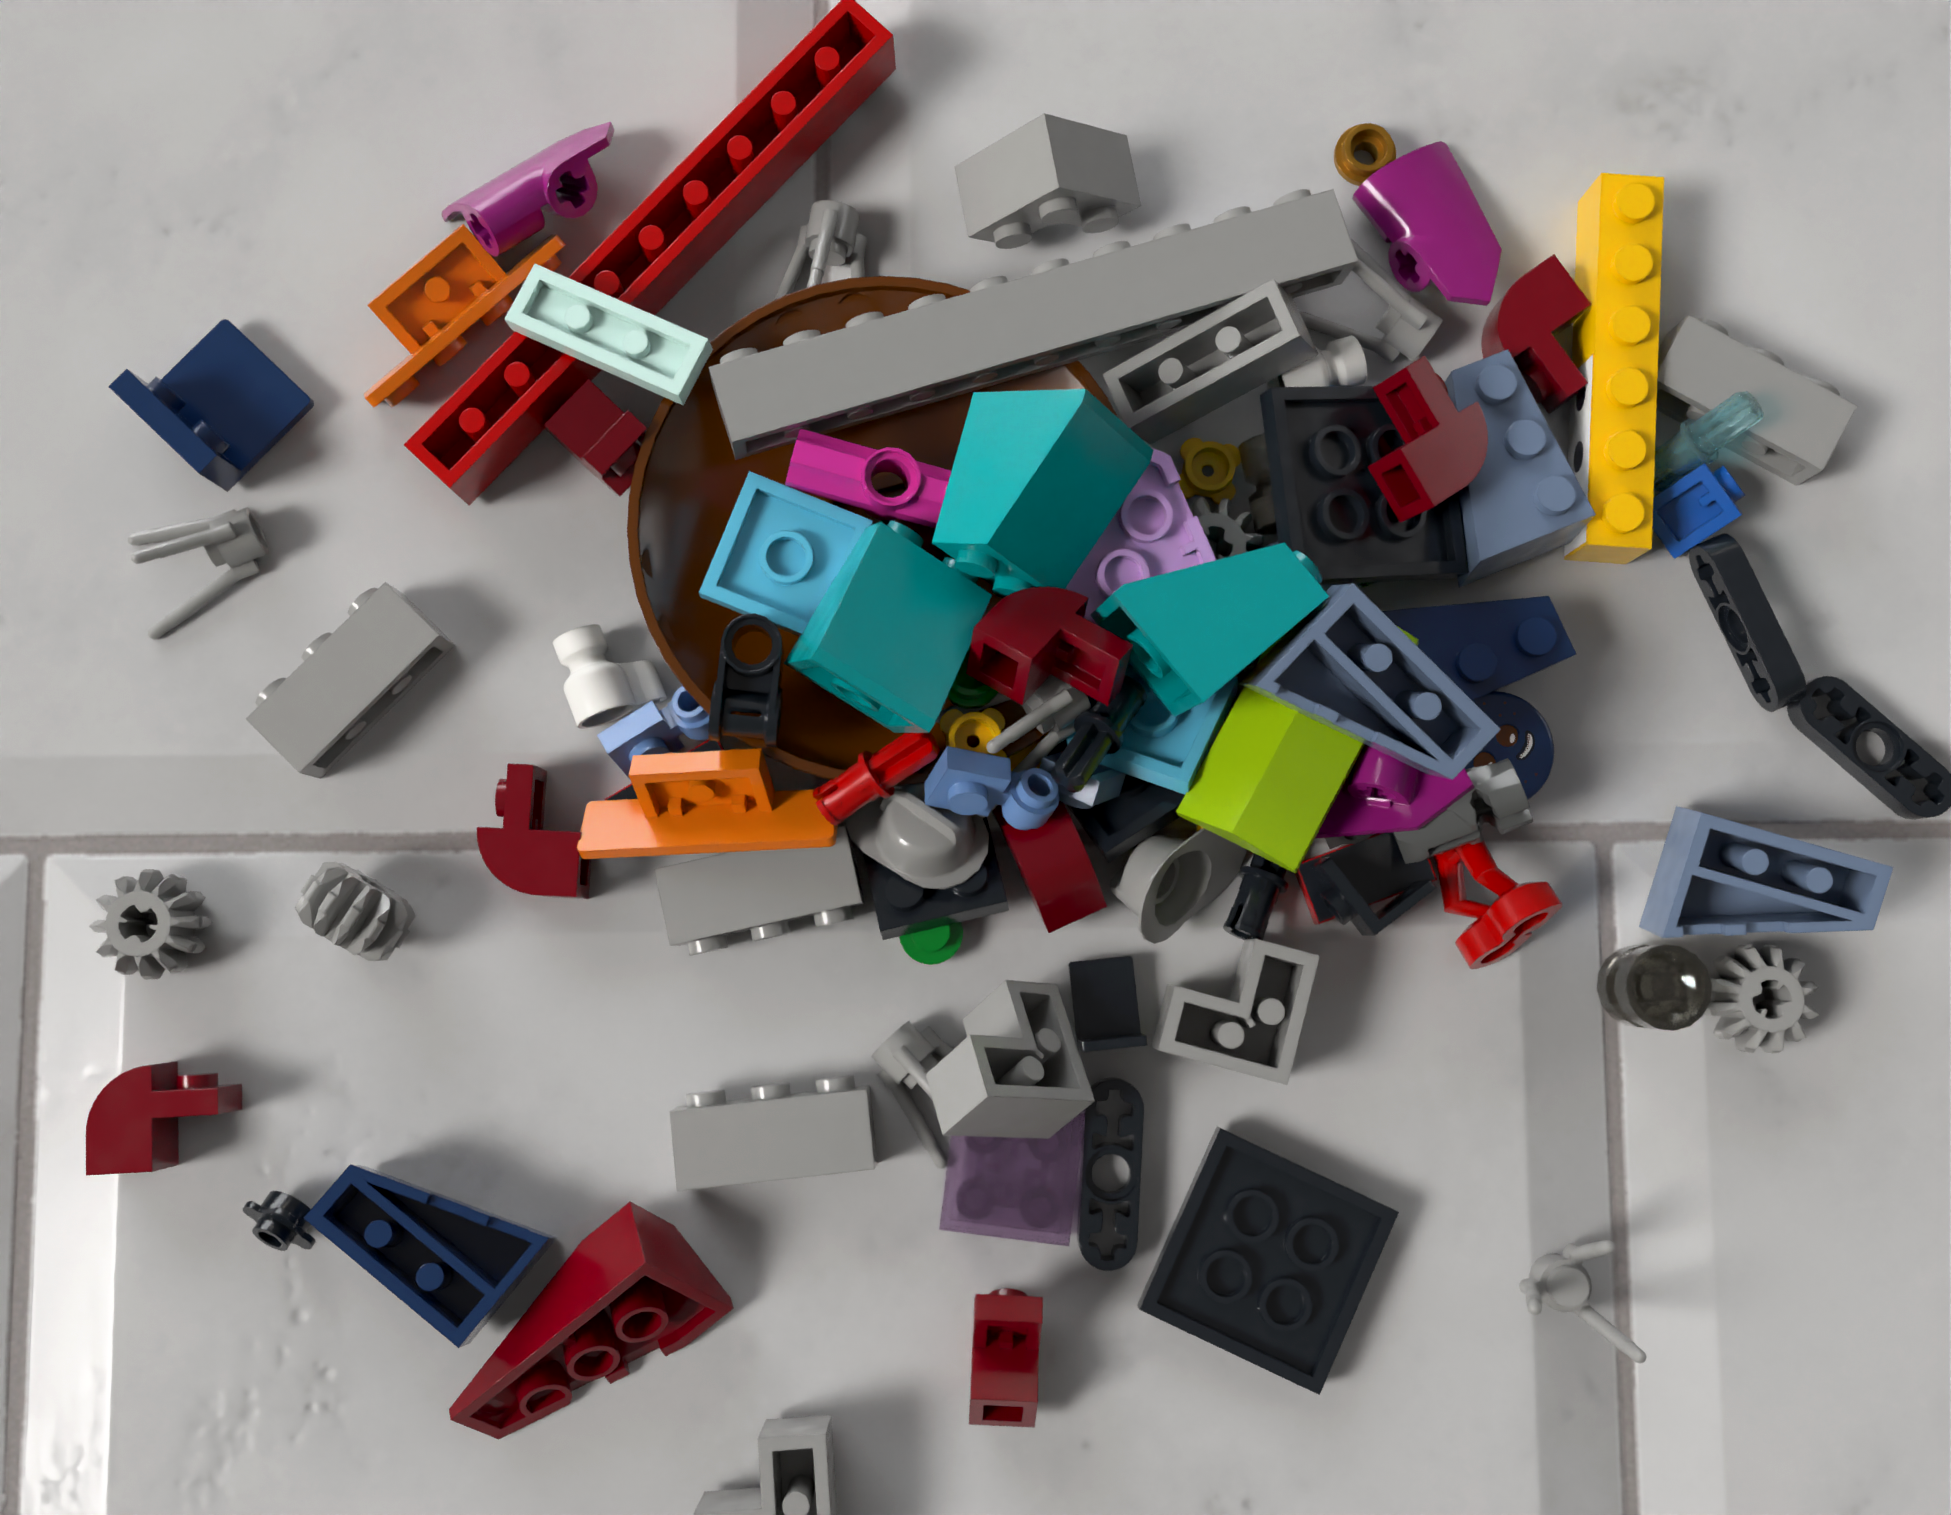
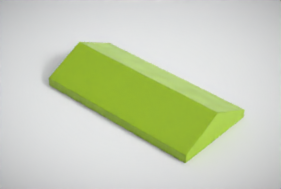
[1176,626,1419,874]

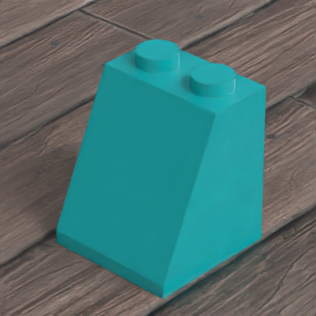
[932,389,1154,599]
[784,521,992,733]
[1090,542,1329,717]

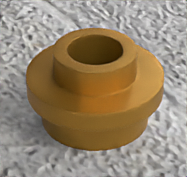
[1334,123,1396,186]

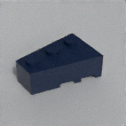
[1382,596,1576,701]
[304,1164,557,1348]

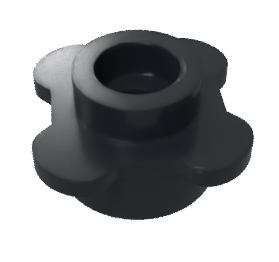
[243,1191,316,1251]

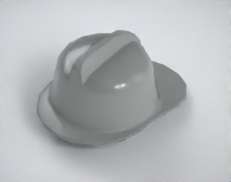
[845,783,989,889]
[1109,828,1247,944]

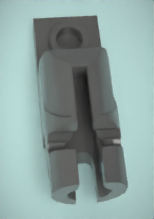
[1325,758,1533,864]

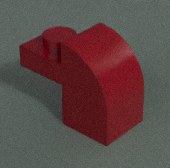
[1481,254,1591,414]
[1368,356,1488,523]
[544,379,647,497]
[966,587,1133,706]
[477,763,591,899]
[992,801,1107,933]
[86,1061,242,1176]
[969,1288,1043,1428]

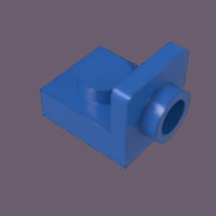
[1652,462,1746,559]

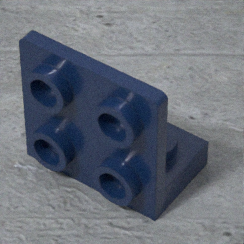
[108,319,314,492]

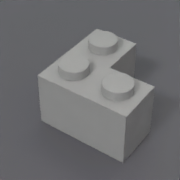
[954,113,1141,249]
[1151,939,1320,1085]
[926,980,1095,1139]
[694,1415,837,1515]

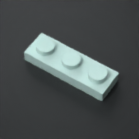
[504,263,713,405]

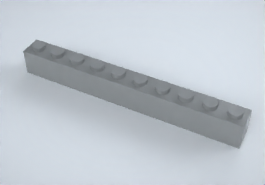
[709,189,1358,460]

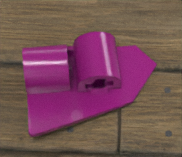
[441,122,614,256]
[1352,141,1502,306]
[1315,744,1475,839]

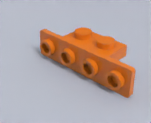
[364,224,566,408]
[577,748,838,859]

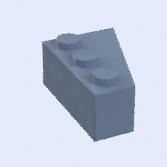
[1444,349,1596,588]
[1239,583,1501,780]
[1639,806,1894,938]

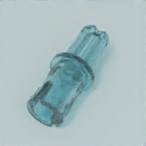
[1654,391,1764,492]

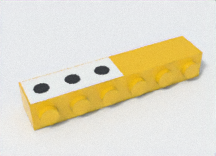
[1564,173,1664,564]

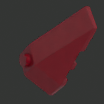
[449,1201,734,1440]

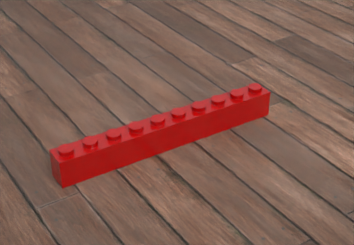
[404,0,896,506]

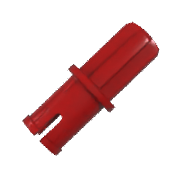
[813,732,940,826]

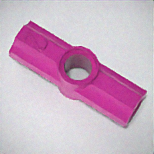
[785,428,951,529]

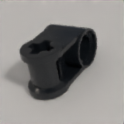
[708,613,785,748]

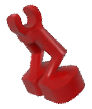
[1433,840,1563,970]

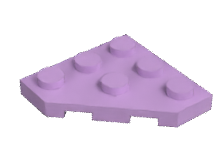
[1065,447,1216,626]

